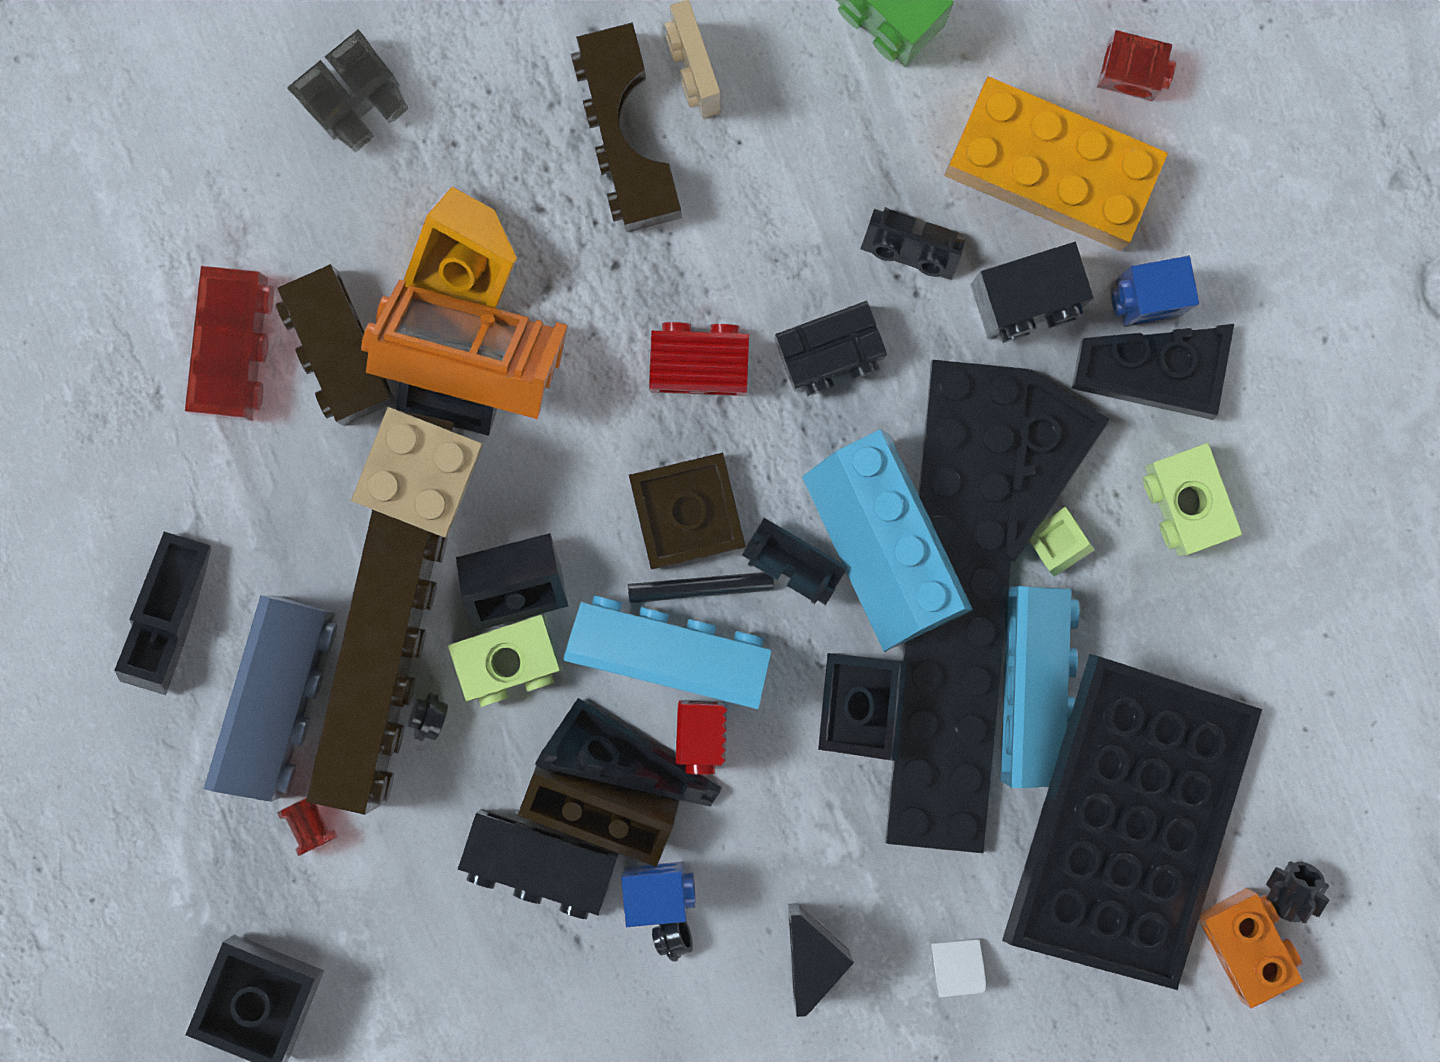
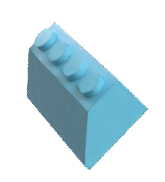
[802,429,973,652]
[1000,586,1079,788]
[563,595,772,709]

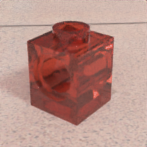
[1097,30,1176,101]

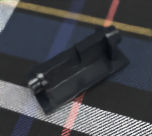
[860,207,966,280]
[742,518,848,605]

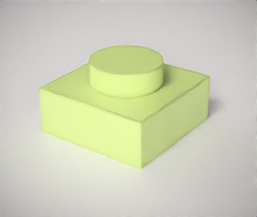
[1030,506,1095,577]

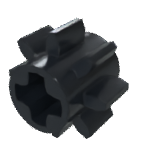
[1266,861,1330,923]

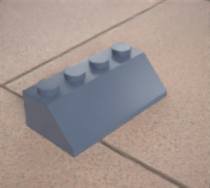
[204,595,337,802]

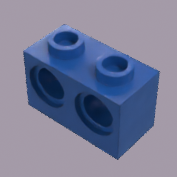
[1110,255,1199,327]
[621,861,696,928]

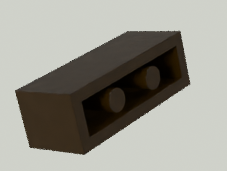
[276,264,396,426]
[518,749,679,867]

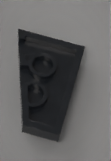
[1071,324,1234,420]

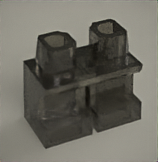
[287,29,409,152]

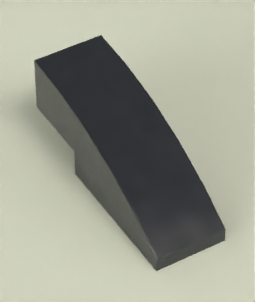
[114,531,211,695]

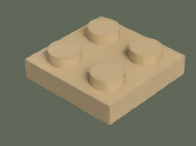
[664,0,721,119]
[351,407,483,538]

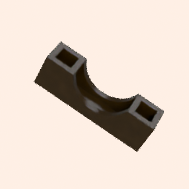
[571,22,682,233]

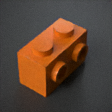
[1199,888,1304,1009]

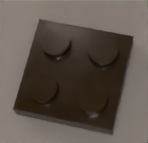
[629,452,746,570]

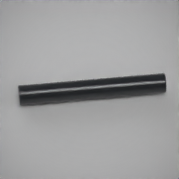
[628,572,774,603]

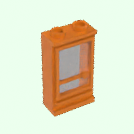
[361,279,568,419]

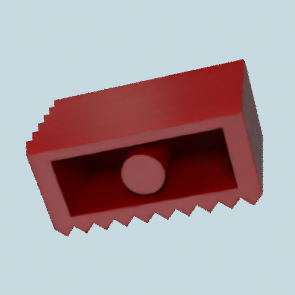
[649,322,749,396]
[676,700,728,775]

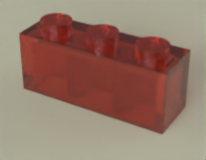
[185,266,274,421]

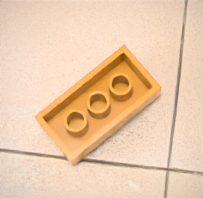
[944,76,1168,251]

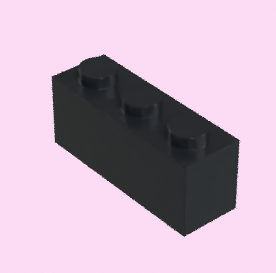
[457,809,619,919]

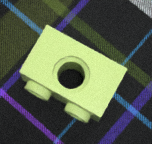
[1142,443,1242,556]
[448,614,563,707]

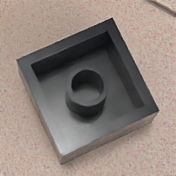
[970,241,1094,343]
[185,934,325,1062]

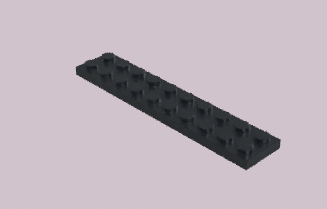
[885,360,1029,854]

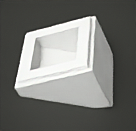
[931,939,987,997]

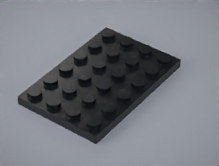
[1002,654,1263,990]

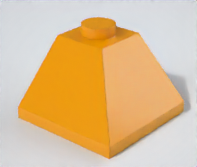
[404,187,517,309]

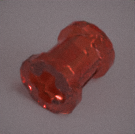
[277,798,338,856]

